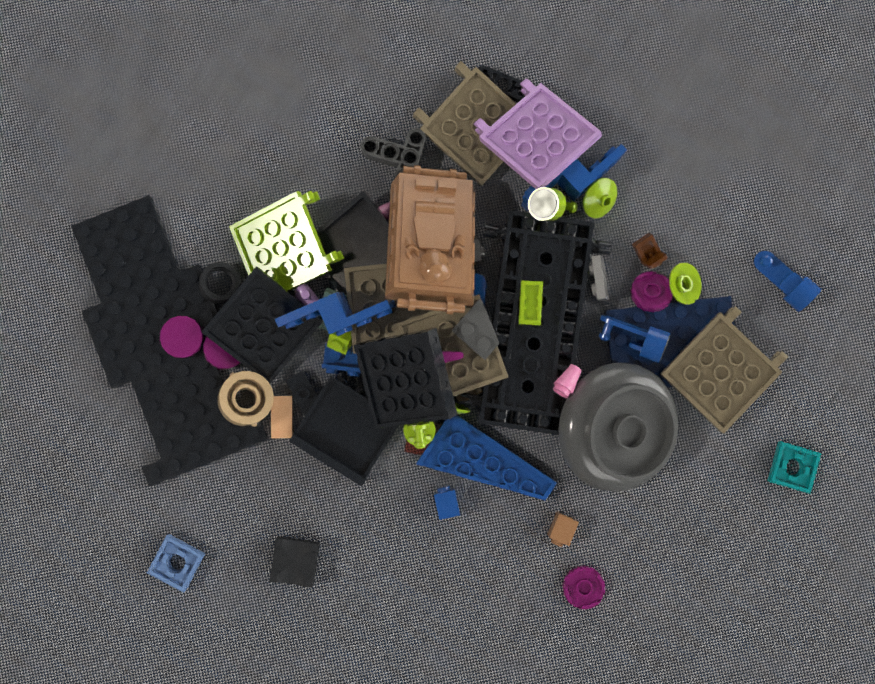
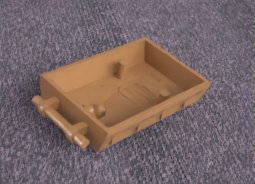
[385,165,475,315]

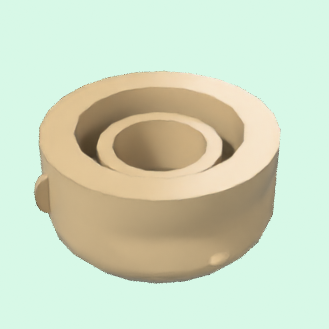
[218,371,274,427]

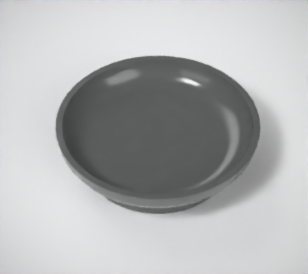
[559,362,678,492]

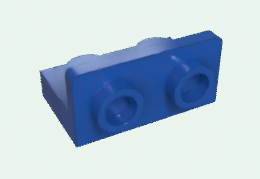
[321,343,360,377]

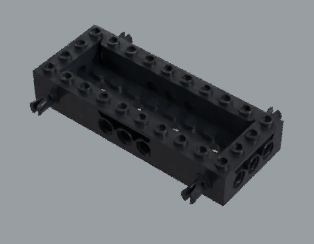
[459,210,612,435]

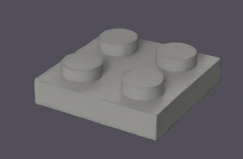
[589,255,609,302]

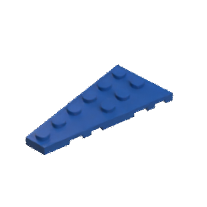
[416,415,557,501]

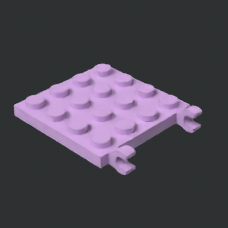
[474,79,602,189]

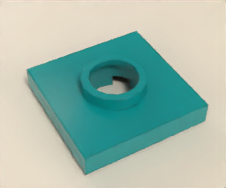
[767,441,822,494]

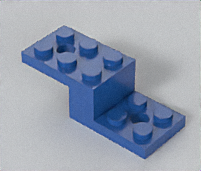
[521,144,627,211]
[275,292,396,336]

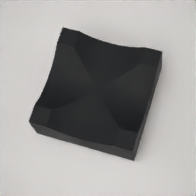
[269,536,320,588]

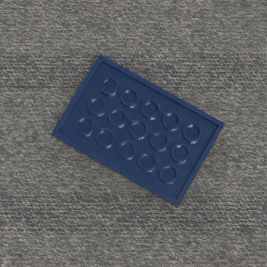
[605,296,735,388]

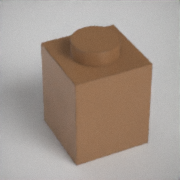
[547,512,579,547]

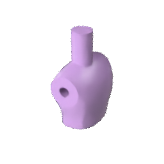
[295,283,319,306]

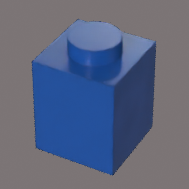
[434,486,460,520]

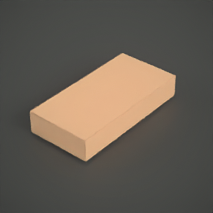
[271,396,293,438]

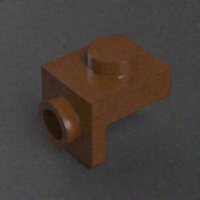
[632,233,668,269]

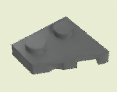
[452,299,499,360]

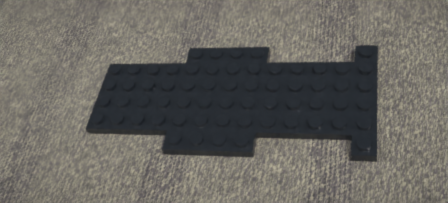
[71,195,269,487]

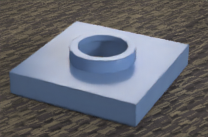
[147,534,206,593]

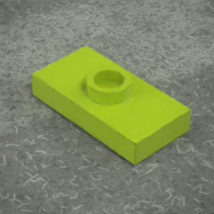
[518,280,543,326]

